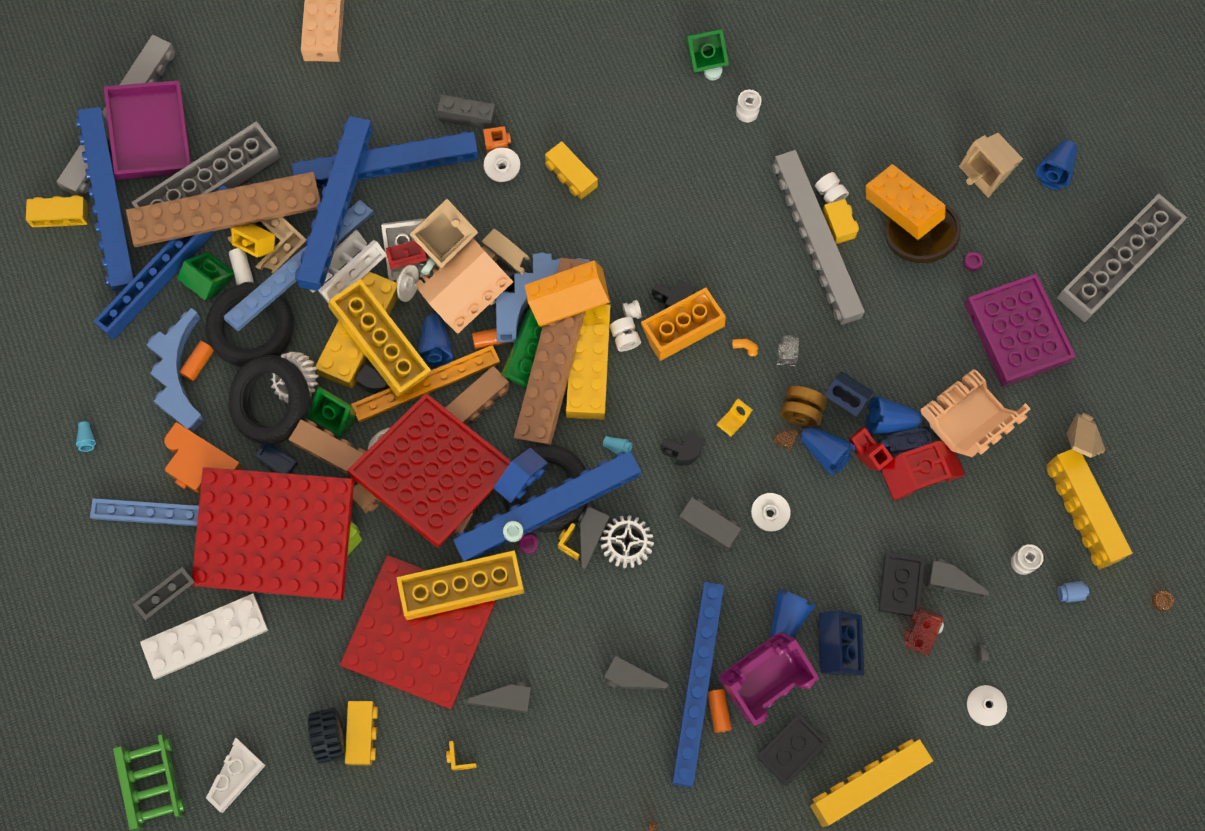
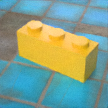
[545,141,598,200]
[26,195,89,227]
[345,701,378,765]

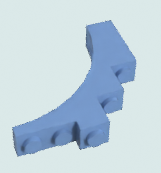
[496,252,589,342]
[147,308,205,433]

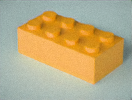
[865,164,945,240]

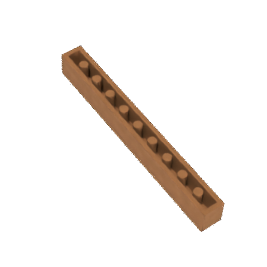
[353,366,509,514]
[289,420,473,534]

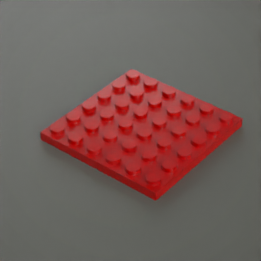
[347,393,511,548]
[340,555,496,710]

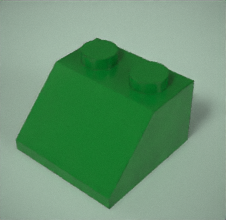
[684,29,729,72]
[177,252,234,300]
[308,387,357,438]

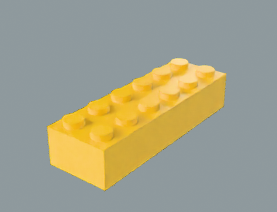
[315,272,398,389]
[328,279,431,397]
[566,304,610,420]
[1046,449,1132,570]
[396,550,524,620]
[810,739,933,827]

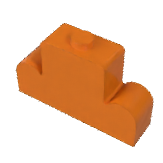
[164,422,243,494]

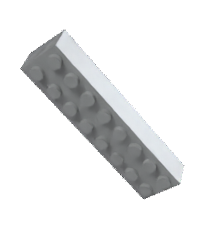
[131,121,281,208]
[1057,194,1187,323]

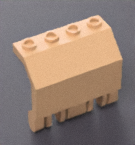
[415,238,513,333]
[921,369,1031,457]

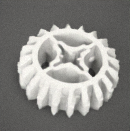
[270,352,318,403]
[601,515,654,568]

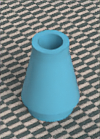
[76,422,96,452]
[602,436,633,454]

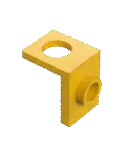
[717,399,753,437]
[558,523,579,561]
[446,741,477,771]

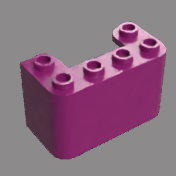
[719,633,820,726]

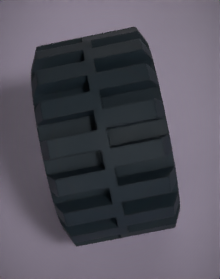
[308,708,346,764]

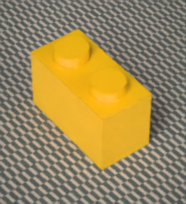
[822,199,859,244]
[232,223,275,258]

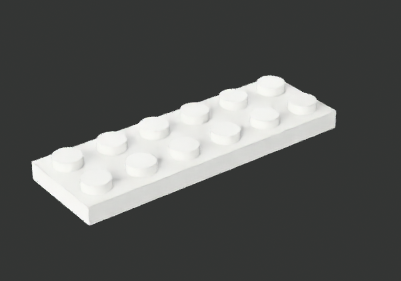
[140,593,269,680]

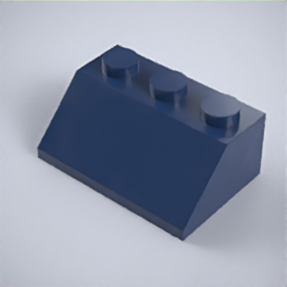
[819,610,864,675]

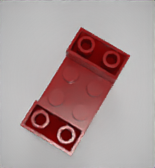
[881,441,965,501]

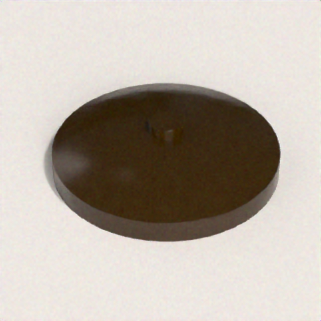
[885,203,961,263]

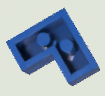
[493,448,548,503]

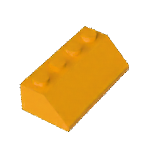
[525,260,610,326]
[641,288,726,361]

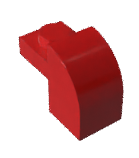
[848,427,893,471]

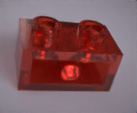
[903,607,944,656]

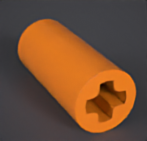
[472,328,512,350]
[179,341,214,382]
[707,689,732,733]

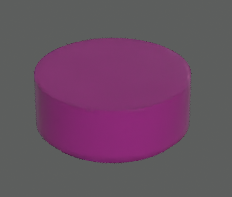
[963,252,983,271]
[519,534,539,554]

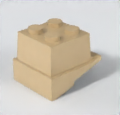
[959,133,1023,198]
[409,199,478,268]

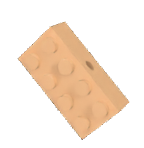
[301,0,344,62]

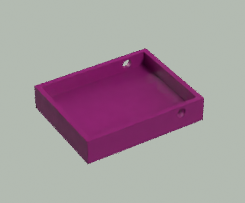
[103,81,190,180]
[964,274,1076,387]

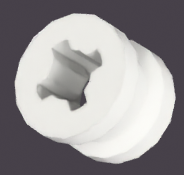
[622,300,642,319]

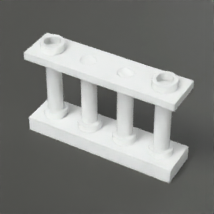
[310,230,387,304]

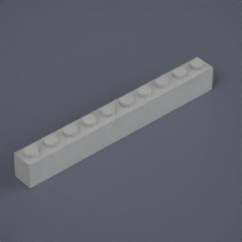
[56,35,175,197]
[772,150,865,325]

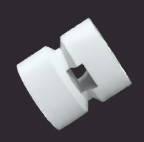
[736,89,761,123]
[815,172,849,204]
[610,317,641,352]
[1011,544,1043,575]

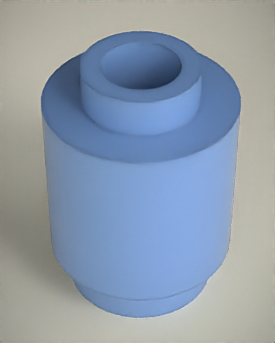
[1057,581,1089,603]

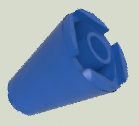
[1035,140,1078,190]
[416,313,454,368]
[866,396,922,435]
[801,426,855,476]
[770,588,816,638]

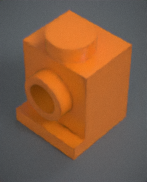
[483,126,511,154]

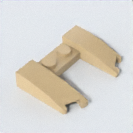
[227,217,306,274]
[481,229,530,305]

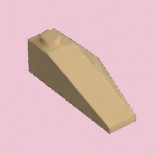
[1066,413,1105,458]

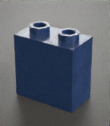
[824,371,873,417]

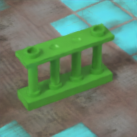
[113,734,185,831]

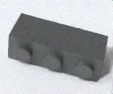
[438,94,496,129]
[678,497,741,552]
[132,565,195,620]

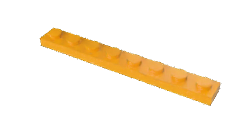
[351,345,500,423]

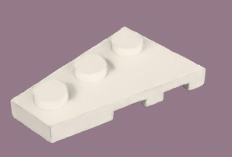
[206,738,266,813]

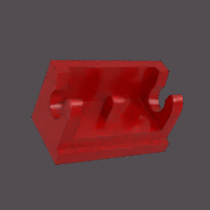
[386,241,428,270]

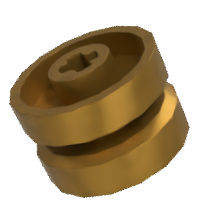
[779,386,827,427]

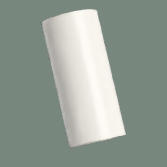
[229,248,254,285]

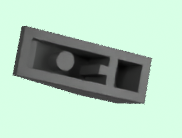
[578,507,610,573]
[926,559,989,599]
[604,656,669,690]
[467,682,532,714]

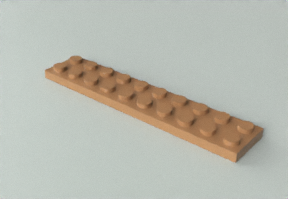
[126,172,321,247]
[514,258,591,445]

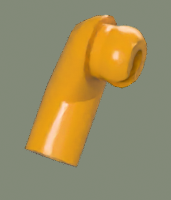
[732,339,759,356]

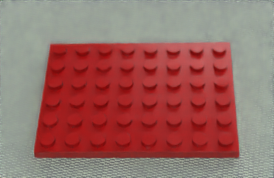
[191,467,355,600]

